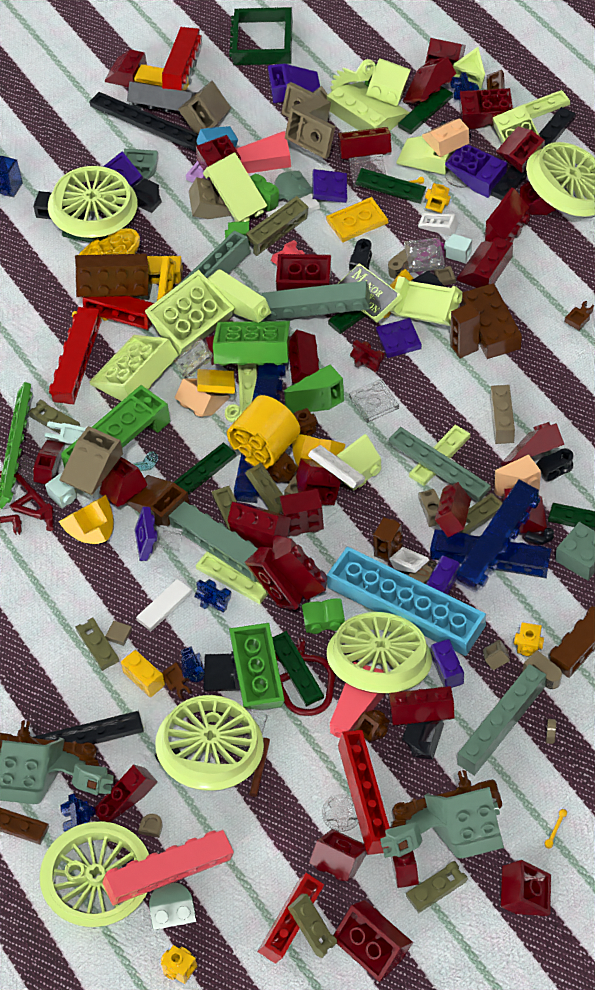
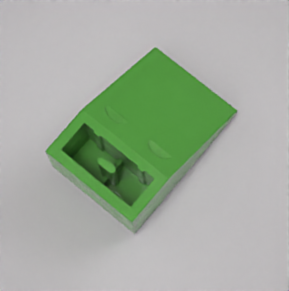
[284,364,344,413]

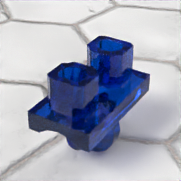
[450,72,479,100]
[194,579,232,613]
[181,646,205,682]
[60,793,96,832]

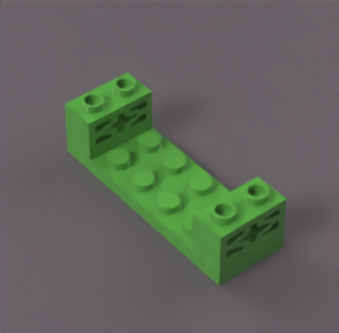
[61,385,171,468]

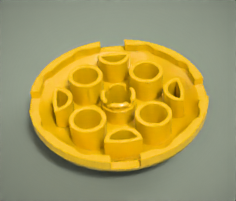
[79,228,140,255]

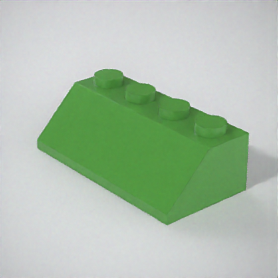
[229,623,284,710]

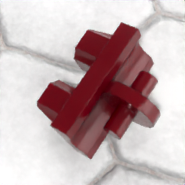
[350,340,385,372]

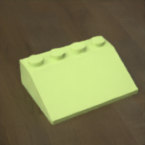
[327,82,410,131]
[145,270,235,358]
[89,335,178,401]

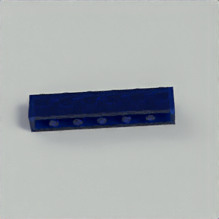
[456,479,541,591]
[430,529,552,579]

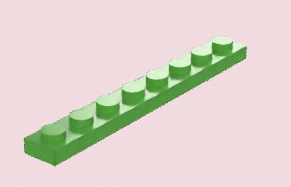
[0,382,32,509]

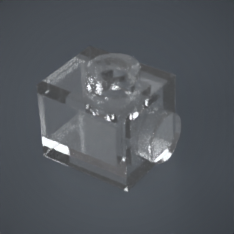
[156,525,183,551]

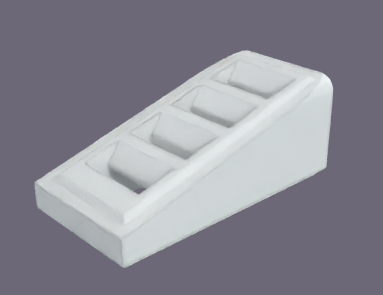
[418,213,458,236]
[390,547,429,573]

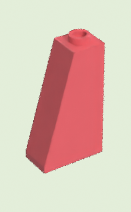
[236,131,291,173]
[330,662,389,738]

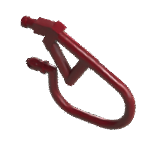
[0,471,54,535]
[275,638,335,716]

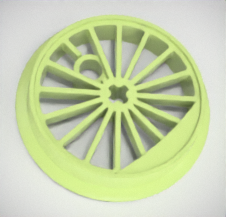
[526,142,595,217]
[48,166,138,238]
[327,612,432,693]
[155,695,264,791]
[40,822,149,927]

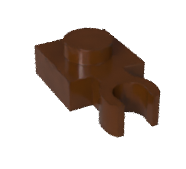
[564,301,594,331]
[162,662,192,700]

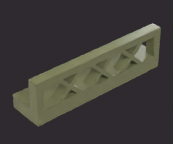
[246,196,309,256]

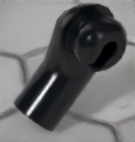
[525,528,554,545]

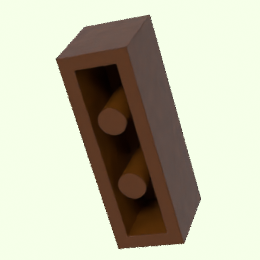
[450,303,481,359]

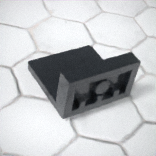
[203,651,240,691]

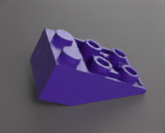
[268,64,320,103]
[445,144,507,198]

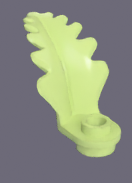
[330,59,376,92]

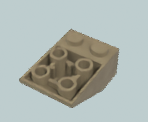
[178,80,231,134]
[188,177,232,219]
[60,426,123,495]

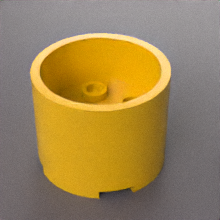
[227,395,300,469]

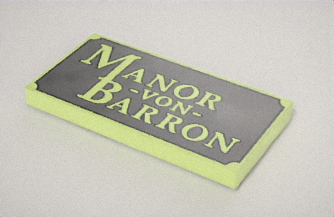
[338,263,403,322]

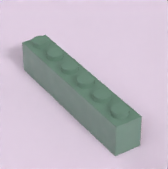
[177,231,251,286]
[262,281,371,321]
[168,501,258,582]
[457,664,546,776]

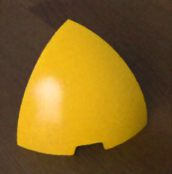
[292,434,346,466]
[59,495,113,544]

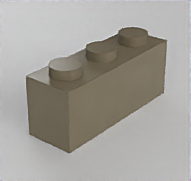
[490,385,515,444]

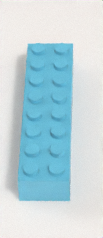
[327,546,486,656]

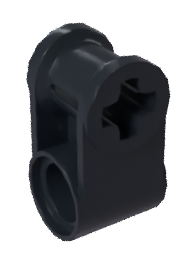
[349,239,372,270]
[536,448,574,481]

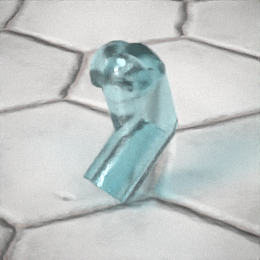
[133,451,158,471]

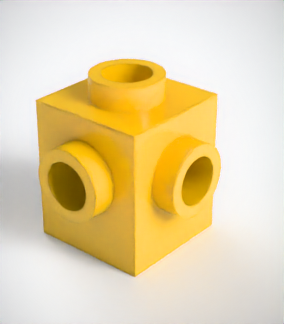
[425,183,451,213]
[514,622,544,656]
[161,945,197,984]

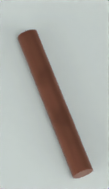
[249,738,270,797]

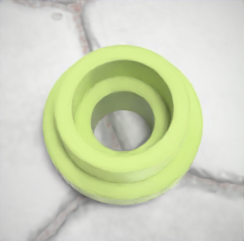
[225,404,243,422]

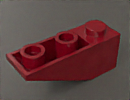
[33,440,65,484]
[92,764,158,823]
[390,827,419,888]

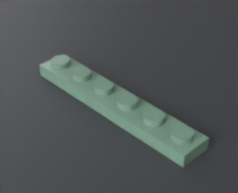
[389,426,491,502]

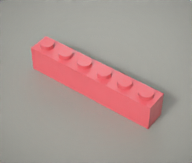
[102,830,234,906]

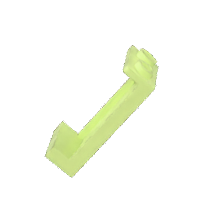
[203,153,267,222]
[390,276,463,326]

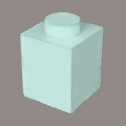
[444,234,472,263]
[45,474,77,508]

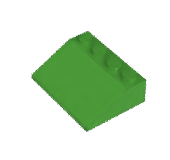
[213,321,290,365]

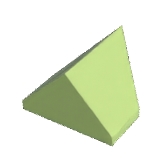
[452,47,485,89]

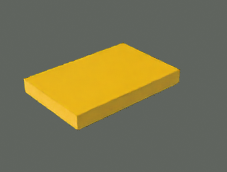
[326,197,388,243]
[197,369,235,394]

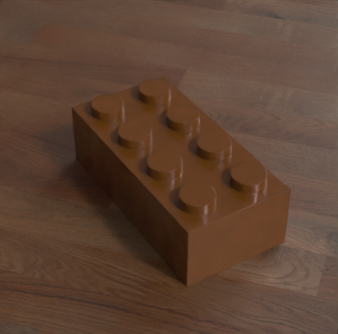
[75,254,148,297]
[460,283,522,359]

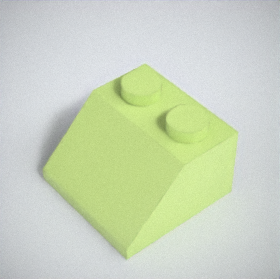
[366,58,411,106]
[337,434,381,491]

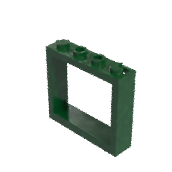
[229,7,293,65]

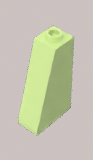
[207,269,271,323]

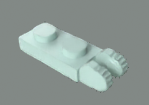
[44,421,86,445]

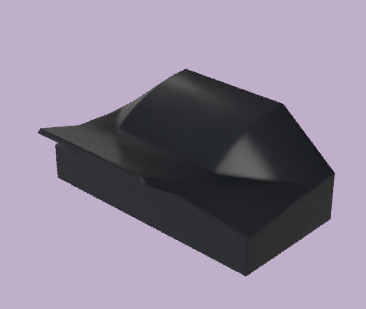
[124,178,162,213]
[402,720,444,760]

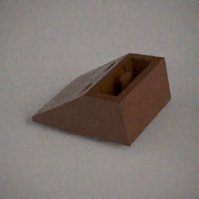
[126,475,190,530]

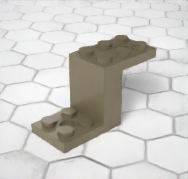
[281,82,336,159]

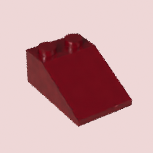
[501,422,565,467]

